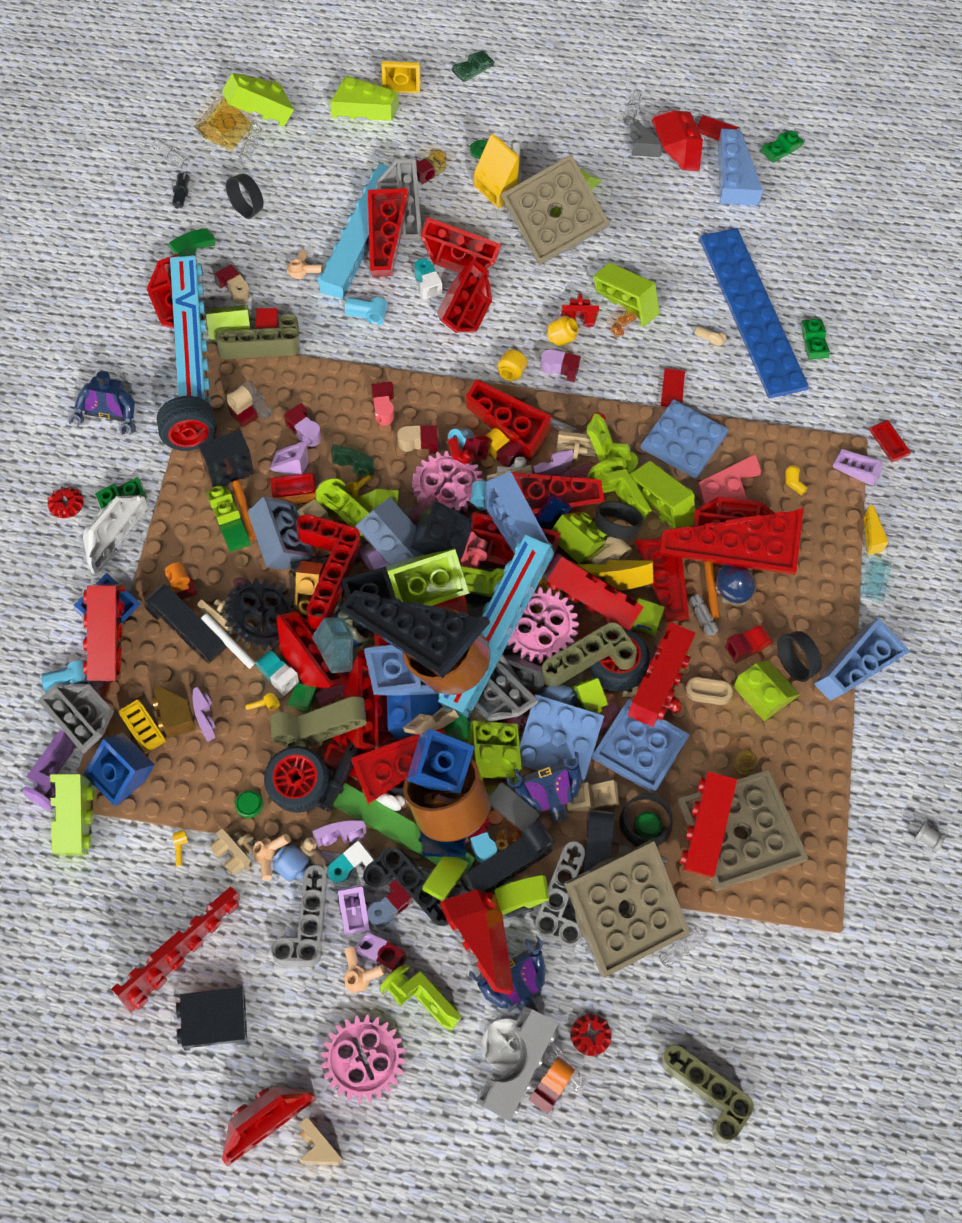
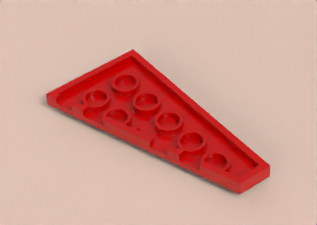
[659,508,804,575]
[111,886,240,1013]

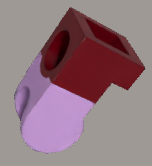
[540,349,581,383]
[284,403,321,447]
[355,932,407,974]

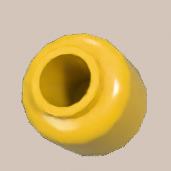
[547,316,579,347]
[497,349,528,381]

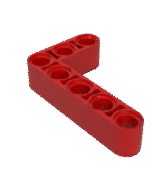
[297,514,360,630]

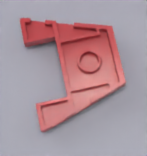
[697,455,775,513]

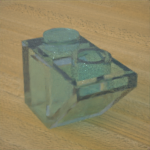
[312,618,353,673]

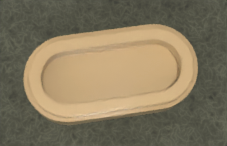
[685,677,733,705]

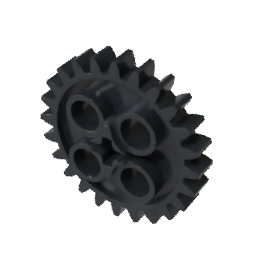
[222,578,298,651]

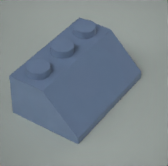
[247,496,316,570]
[356,497,423,565]

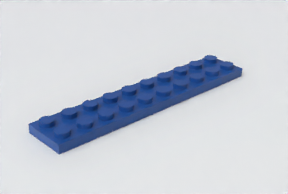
[699,228,809,399]

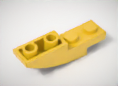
[577,560,653,591]

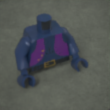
[68,371,136,435]
[506,752,582,823]
[469,935,546,1012]

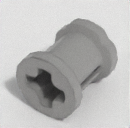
[914,821,947,853]

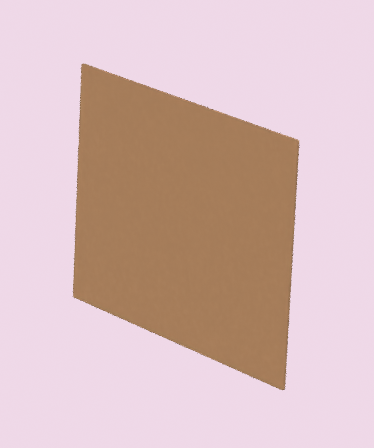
[77,342,868,933]

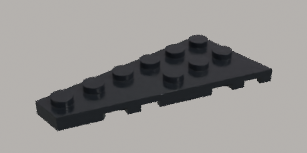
[339,590,490,678]

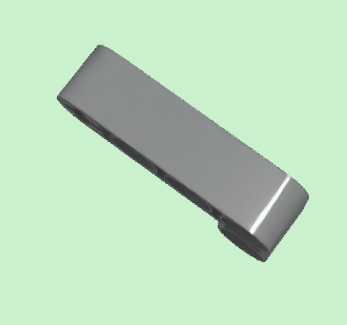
[535,842,585,947]
[271,865,328,967]

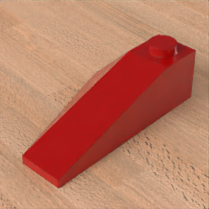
[440,889,514,995]

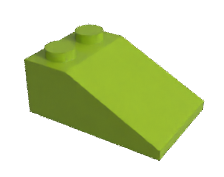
[386,548,469,606]

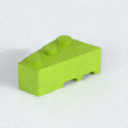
[222,73,294,127]

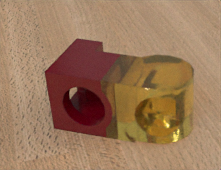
[415,150,447,185]

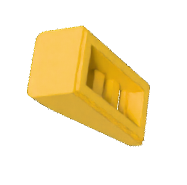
[864,505,889,555]
[118,699,166,754]

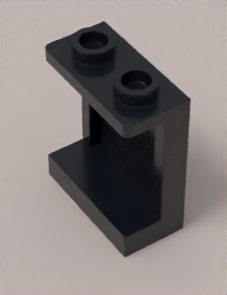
[176,987,248,1051]

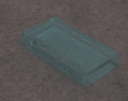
[860,557,892,603]

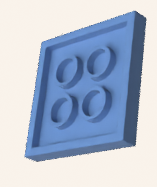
[641,400,729,479]
[520,694,604,784]
[592,700,690,795]

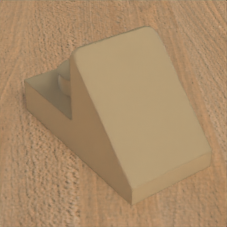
[299,1117,343,1165]

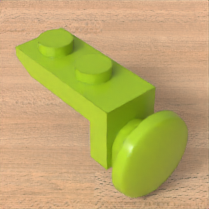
[587,414,638,475]
[588,459,652,521]
[315,478,370,536]
[461,566,504,597]
[379,964,462,1031]

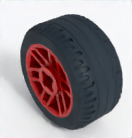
[156,396,217,451]
[589,628,650,692]
[264,746,331,813]

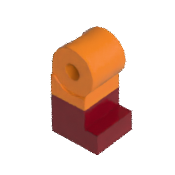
[164,562,197,600]
[528,1057,576,1114]

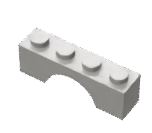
[476,1007,558,1122]

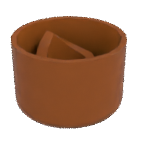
[402,608,490,695]
[403,758,491,842]

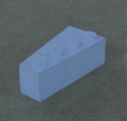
[718,129,763,205]
[485,471,555,567]
[814,618,911,701]

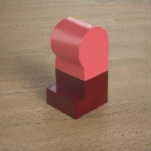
[371,381,394,426]

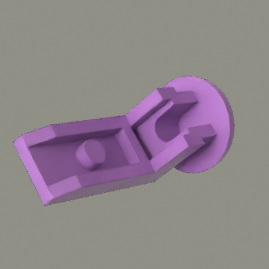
[22,729,75,810]

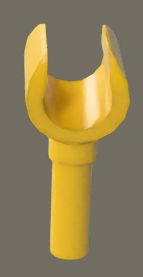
[346,475,371,498]
[245,693,280,710]
[172,830,188,866]

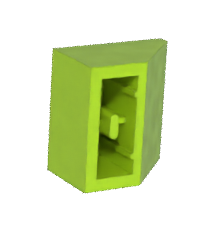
[552,512,610,564]
[467,721,522,779]

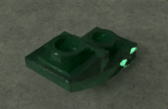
[452,51,494,82]
[331,445,375,476]

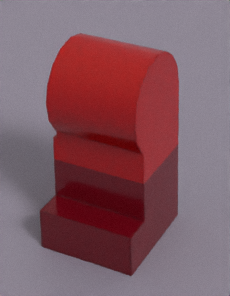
[725,625,773,664]

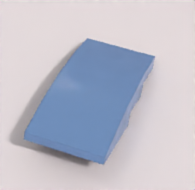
[364,645,439,696]

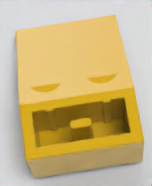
[473,134,519,209]

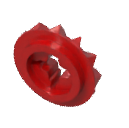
[47,486,84,519]
[571,1014,612,1056]

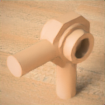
[287,250,323,279]
[252,834,291,881]
[344,947,386,993]

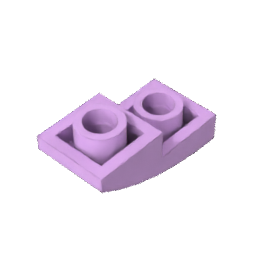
[533,450,574,476]
[193,687,216,742]
[312,821,367,847]

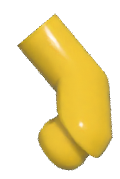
[785,465,808,496]

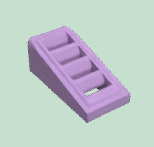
[833,449,882,486]

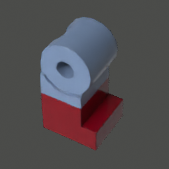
[367,879,413,928]

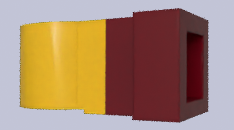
[485,428,523,467]

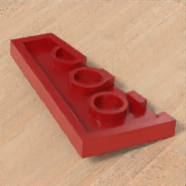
[635,538,689,622]
[351,728,446,805]

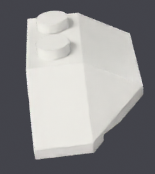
[83,495,148,574]

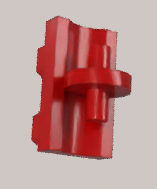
[561,293,599,327]

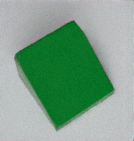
[287,684,318,713]

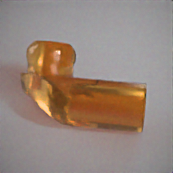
[611,311,636,338]
[496,827,519,850]

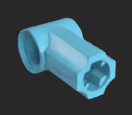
[345,297,388,325]
[41,660,92,693]

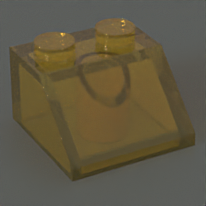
[194,97,253,151]

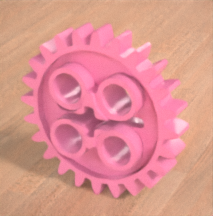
[412,451,484,513]
[507,587,579,663]
[321,1015,406,1104]

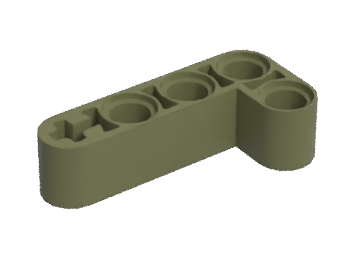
[216,314,300,359]
[542,623,636,686]
[270,697,366,747]
[661,1045,754,1144]

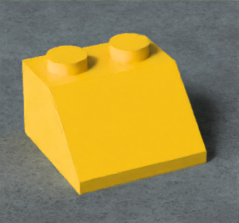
[381,61,421,93]

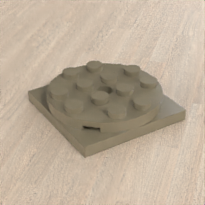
[501,154,610,265]
[678,770,808,892]
[564,840,690,978]

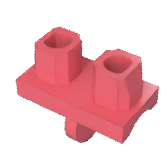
[459,531,488,569]

